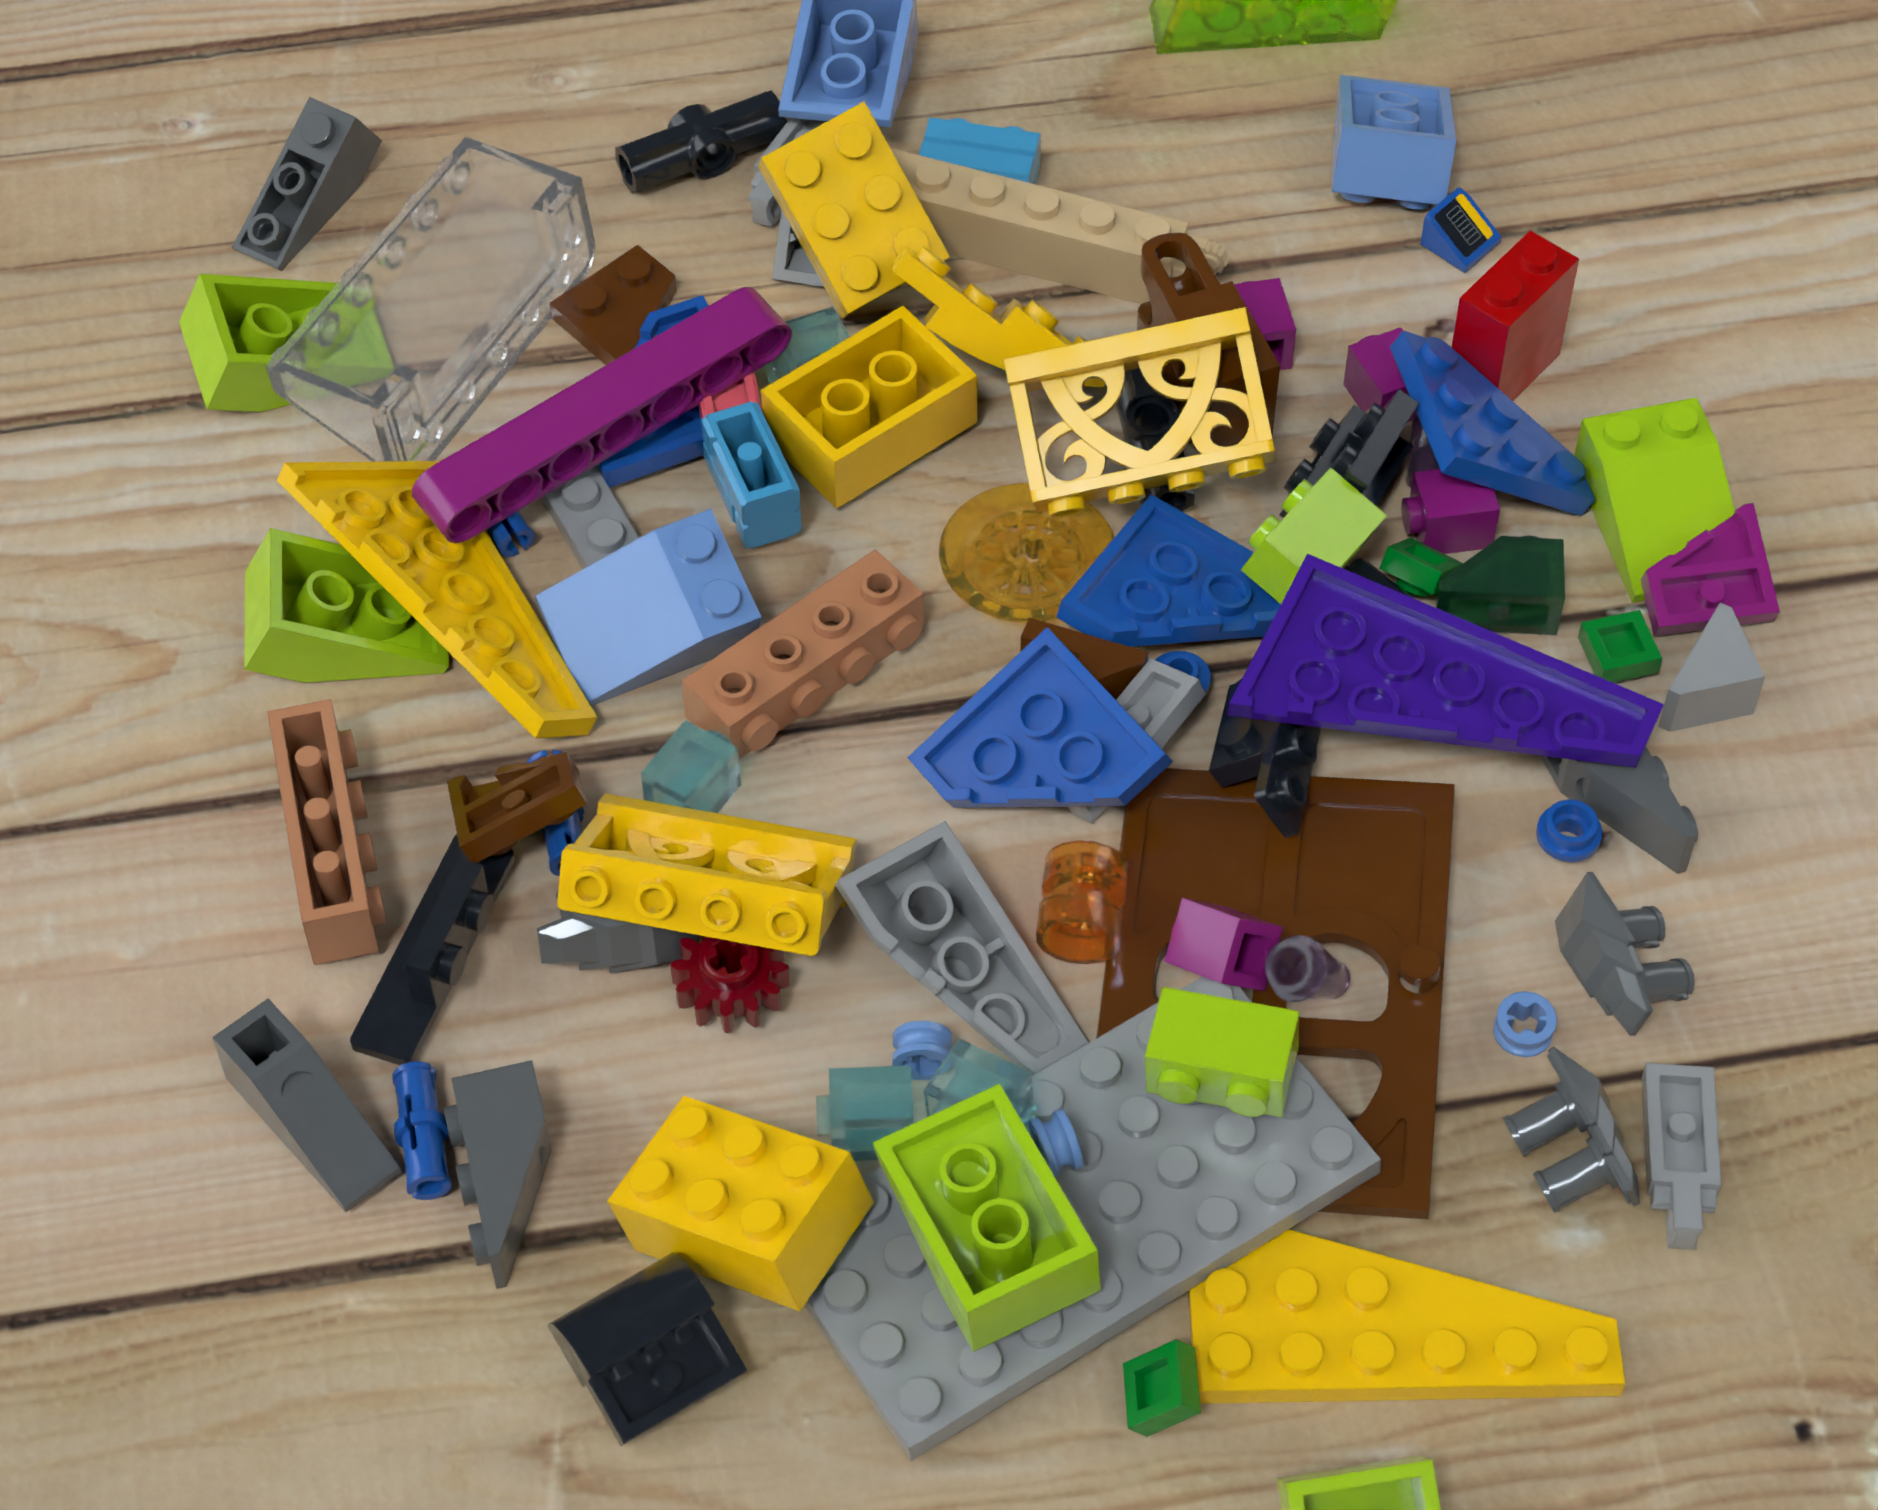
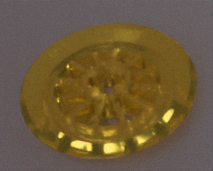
[939,483,1114,623]

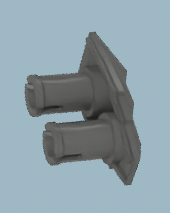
[1555,872,1695,1036]
[537,890,699,974]
[1502,1047,1640,1214]

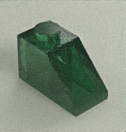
[1435,536,1565,636]

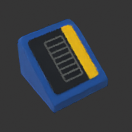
[1420,187,1502,273]

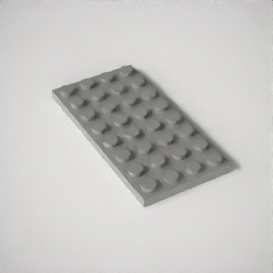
[804,976,1381,1461]

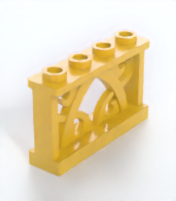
[1004,307,1277,518]
[557,793,857,956]

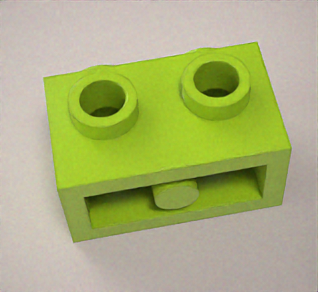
[1241,468,1387,604]
[1145,987,1299,1117]

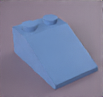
[778,0,918,127]
[1331,75,1456,209]
[535,509,762,706]

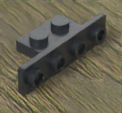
[1209,679,1321,838]
[350,834,515,1066]

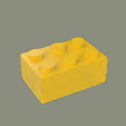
[757,101,950,319]
[761,306,978,509]
[607,1095,874,1312]

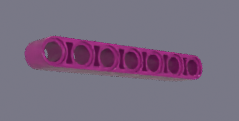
[412,287,792,543]

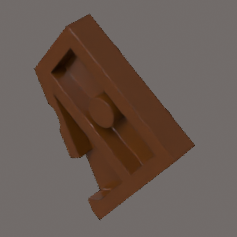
[549,245,677,365]
[447,752,587,863]

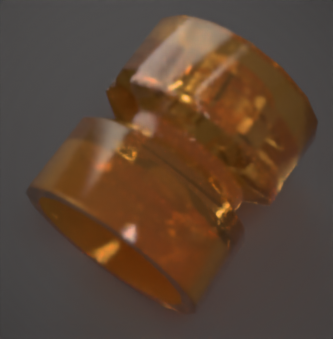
[1036,840,1129,964]

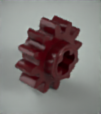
[670,936,790,1033]

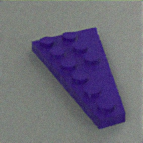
[1227,553,1664,768]

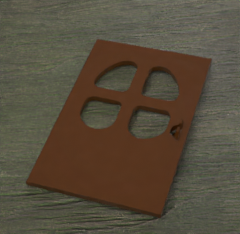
[1096,768,1455,1220]

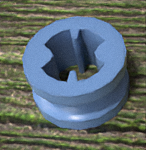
[1493,991,1557,1058]
[892,1021,952,1080]
[1028,1108,1084,1178]

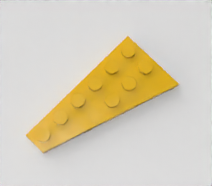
[277,461,597,739]
[1187,1229,1625,1404]

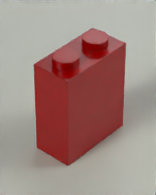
[1451,230,1579,401]

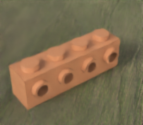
[681,549,924,763]
[267,699,387,965]

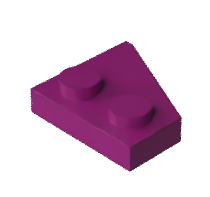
[1641,503,1780,636]

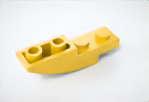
[892,246,1105,387]

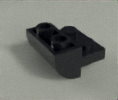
[1279,389,1419,518]
[548,1252,748,1446]

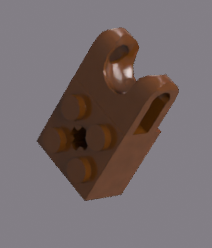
[1137,233,1280,447]

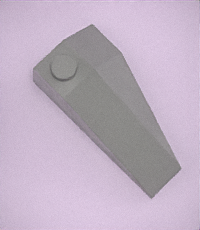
[835,821,1089,1077]

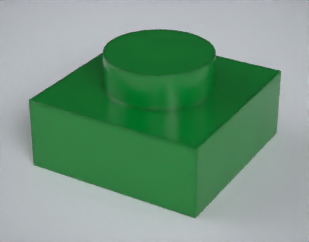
[1379,537,1464,596]
[1578,610,1662,683]
[1122,1339,1201,1437]

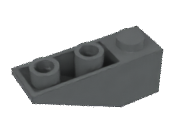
[232,97,382,271]
[1541,747,1698,874]
[212,998,401,1213]
[443,1060,552,1289]

